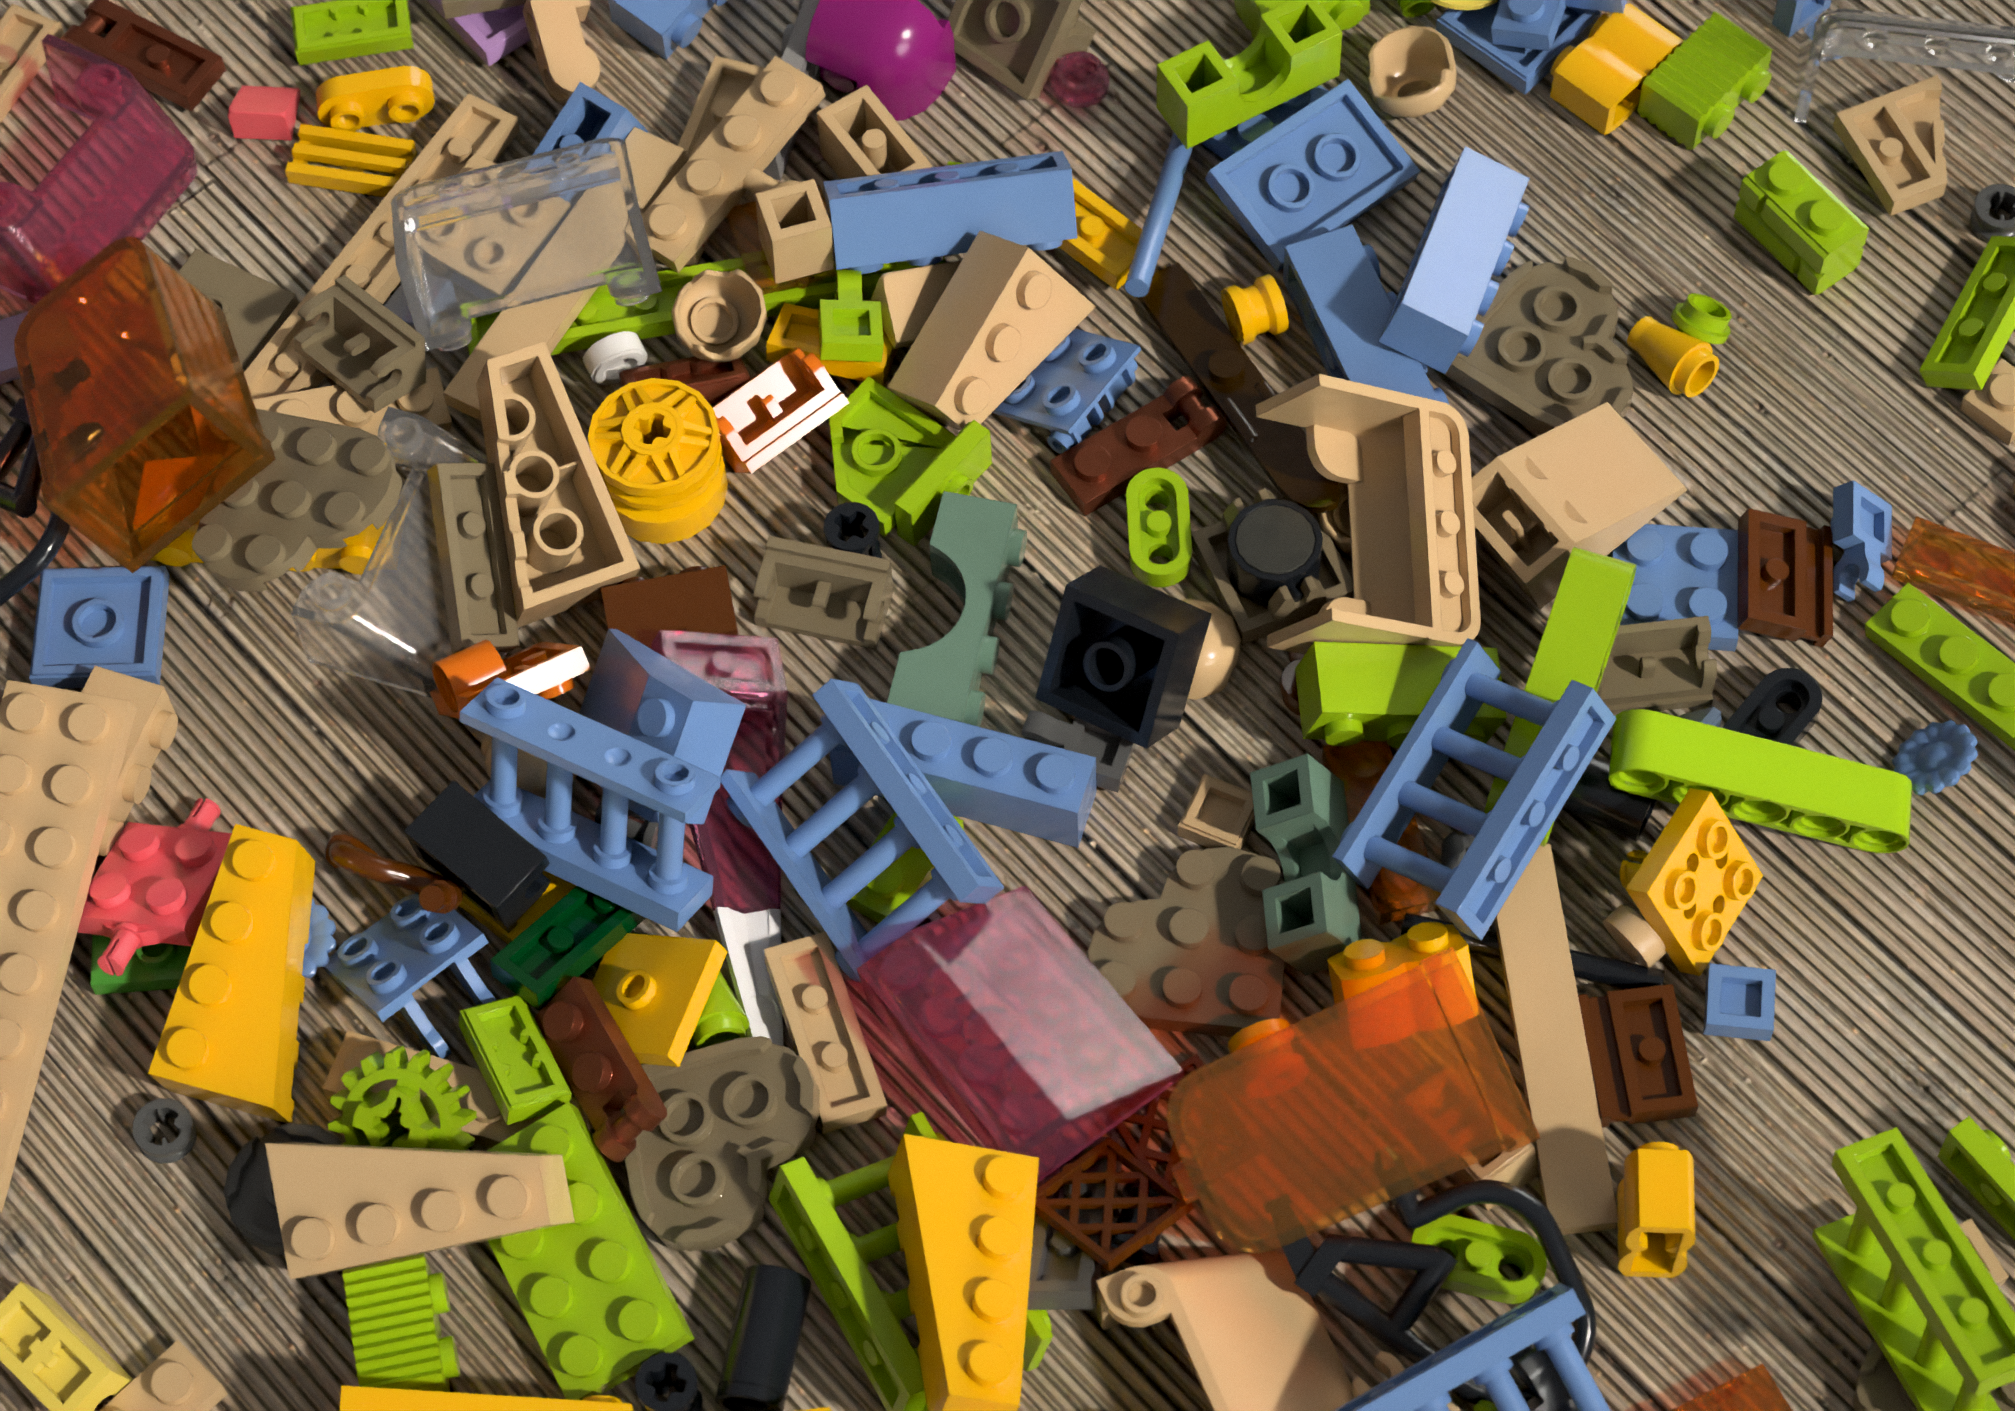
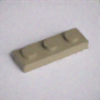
[427,463,520,654]

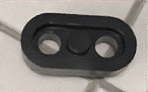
[1723,668,1822,747]

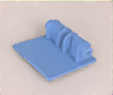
[992,329,1141,454]

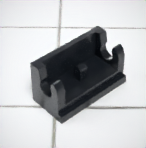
[404,780,551,933]

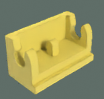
[0,1281,134,1411]

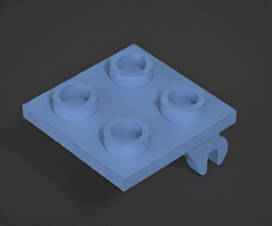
[323,893,496,1059]

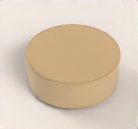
[1603,905,1666,969]

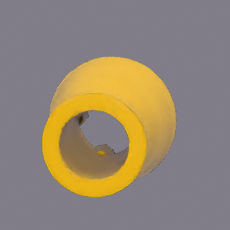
[1627,316,1719,398]

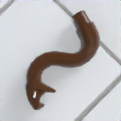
[324,830,463,914]

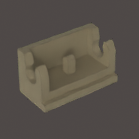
[294,275,426,413]
[753,536,894,650]
[1597,616,1717,716]

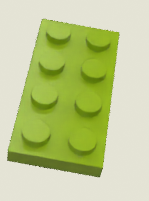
[487,1102,695,1400]

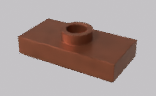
[619,356,750,404]

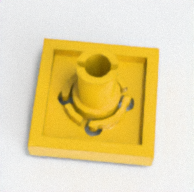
[1619,788,1763,976]

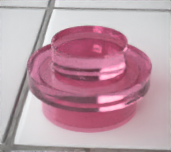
[1051,51,1109,108]

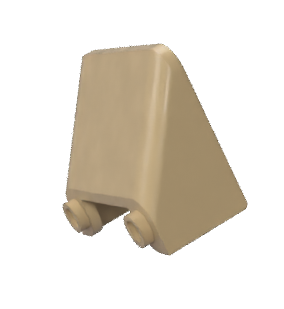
[1096,1250,1354,1411]

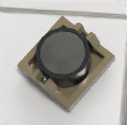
[1191,488,1354,645]

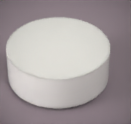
[583,331,647,385]

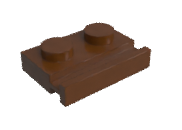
[1737,508,1833,647]
[1578,984,1698,1128]

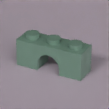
[1250,754,1362,976]

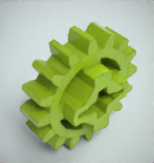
[328,1046,477,1150]

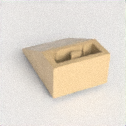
[1472,402,1687,610]

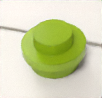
[1671,293,1732,345]

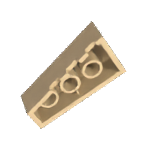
[265,1142,575,1280]

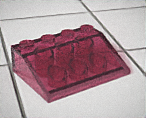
[857,885,1185,1183]

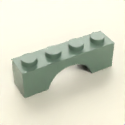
[887,491,1027,727]

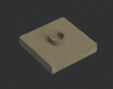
[129,249,299,393]

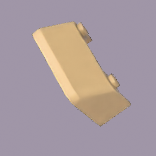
[1256,374,1481,654]

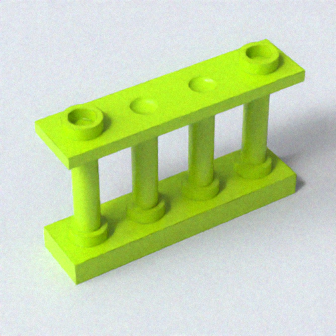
[768,1111,1053,1411]
[1812,1127,2015,1411]

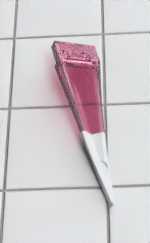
[651,630,788,1046]

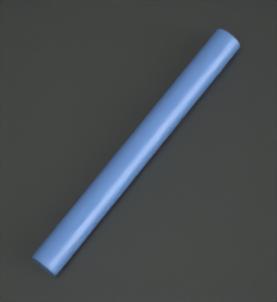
[1125,131,1193,297]

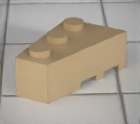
[887,231,1096,431]

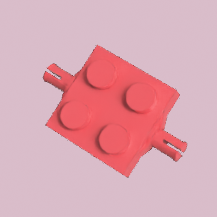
[78,798,232,976]

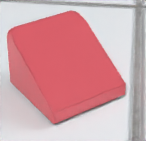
[227,85,301,141]

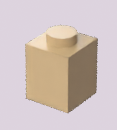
[755,179,834,284]

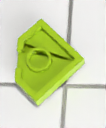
[829,376,956,537]

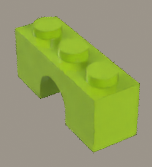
[1156,0,1343,149]

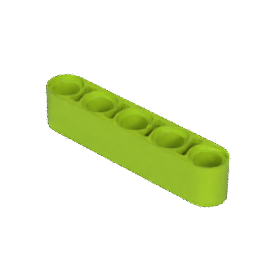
[1484,547,1637,847]
[1608,709,1912,853]

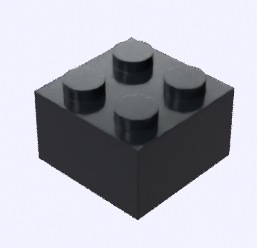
[1035,565,1212,749]

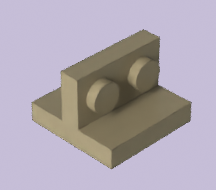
[947,0,1096,100]

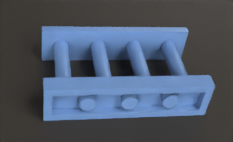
[1332,638,1616,941]
[459,677,721,932]
[721,679,1005,985]
[1333,1283,1611,1411]

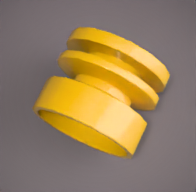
[587,378,728,544]

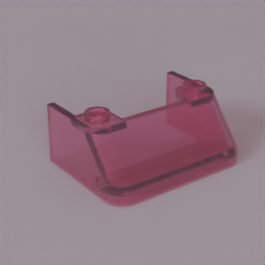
[0,33,198,313]

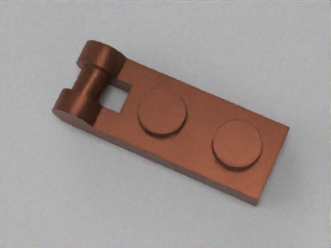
[60,0,226,111]
[1050,376,1227,516]
[534,976,667,1162]

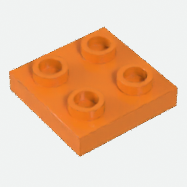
[430,639,591,718]

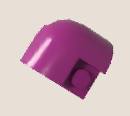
[805,0,956,121]

